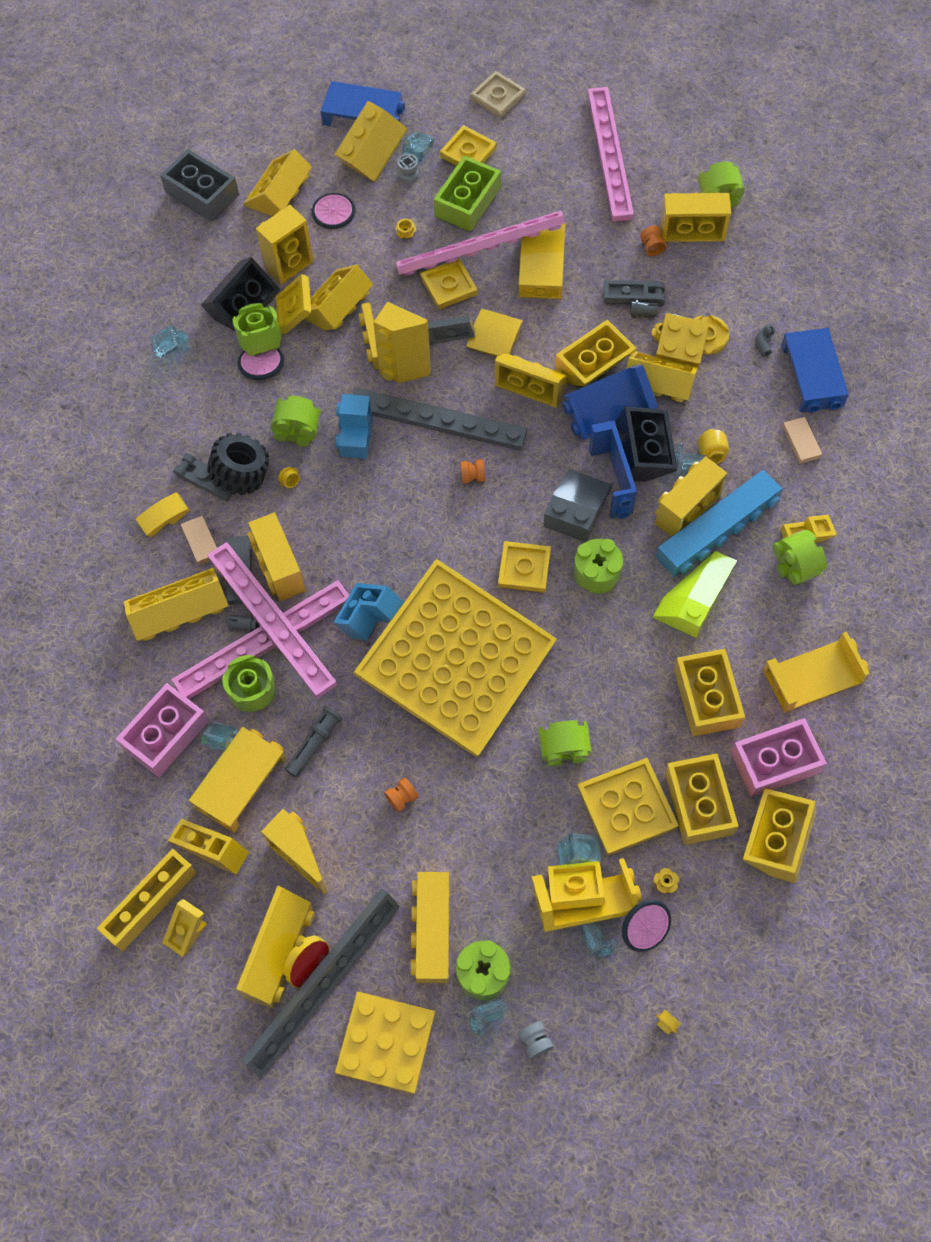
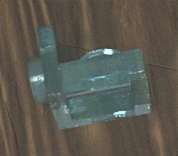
[402,131,435,164]
[151,325,189,358]
[675,443,706,474]
[201,722,237,750]
[558,833,601,865]
[579,923,618,959]
[469,998,507,1038]

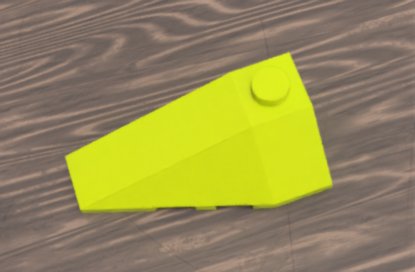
[653,551,737,638]

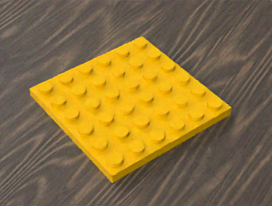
[353,559,557,758]

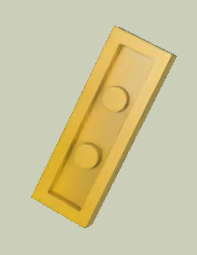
[359,303,379,370]

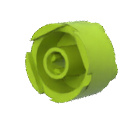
[698,161,745,207]
[233,303,282,356]
[271,396,321,447]
[772,530,827,585]
[574,539,623,594]
[222,655,276,712]
[538,720,592,767]
[456,940,510,1001]

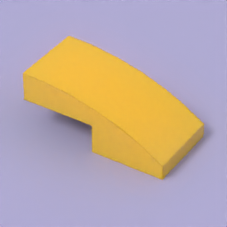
[136,493,190,538]
[780,515,837,543]

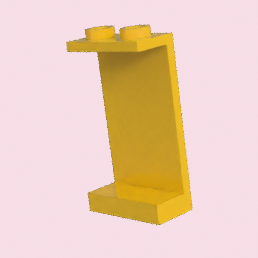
[518,224,565,299]
[763,632,870,713]
[188,727,287,833]
[532,858,642,932]

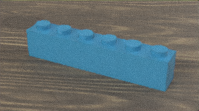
[656,470,782,577]

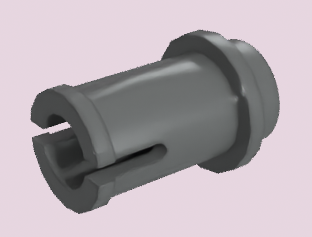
[629,299,658,317]
[227,614,259,633]

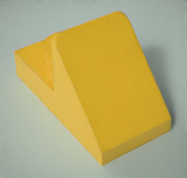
[162,899,207,957]

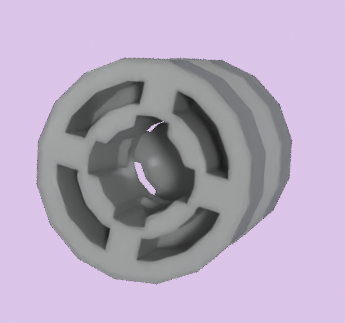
[397,153,419,183]
[517,1021,554,1059]

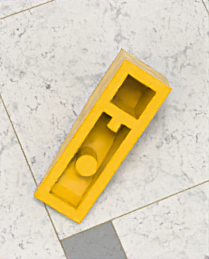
[168,819,250,875]

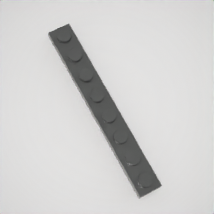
[352,387,527,451]
[241,889,400,1077]

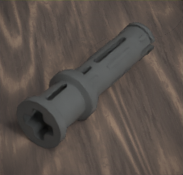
[284,706,343,778]

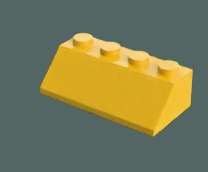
[373,302,431,383]
[124,567,229,641]
[236,886,315,1009]

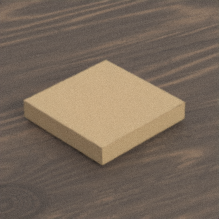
[470,71,527,118]

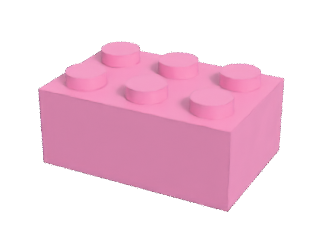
[116,683,209,778]
[730,718,827,798]

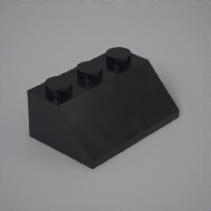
[201,257,280,331]
[615,407,678,482]

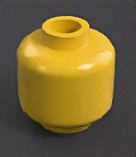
[697,429,730,464]

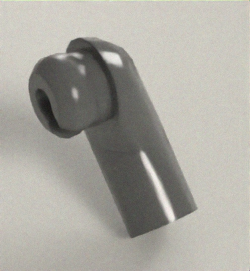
[755,324,775,357]

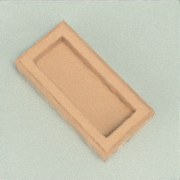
[782,417,822,464]
[181,516,217,565]

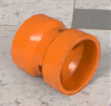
[640,226,667,256]
[460,459,485,484]
[384,777,419,813]

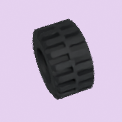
[207,433,270,495]

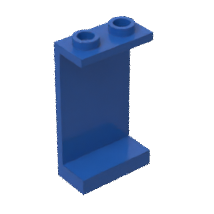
[321,81,405,126]
[781,328,849,413]
[562,364,659,440]
[589,420,637,519]

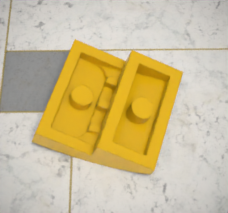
[466,308,523,357]

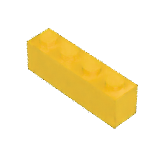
[97,849,197,952]
[411,872,450,983]

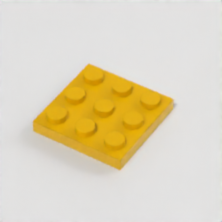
[577,758,679,856]
[335,991,436,1094]

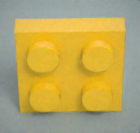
[440,125,497,166]
[420,258,478,310]
[276,274,311,334]
[656,313,709,367]
[498,541,551,593]
[548,861,606,910]

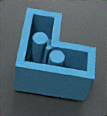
[335,394,373,459]
[333,583,404,641]

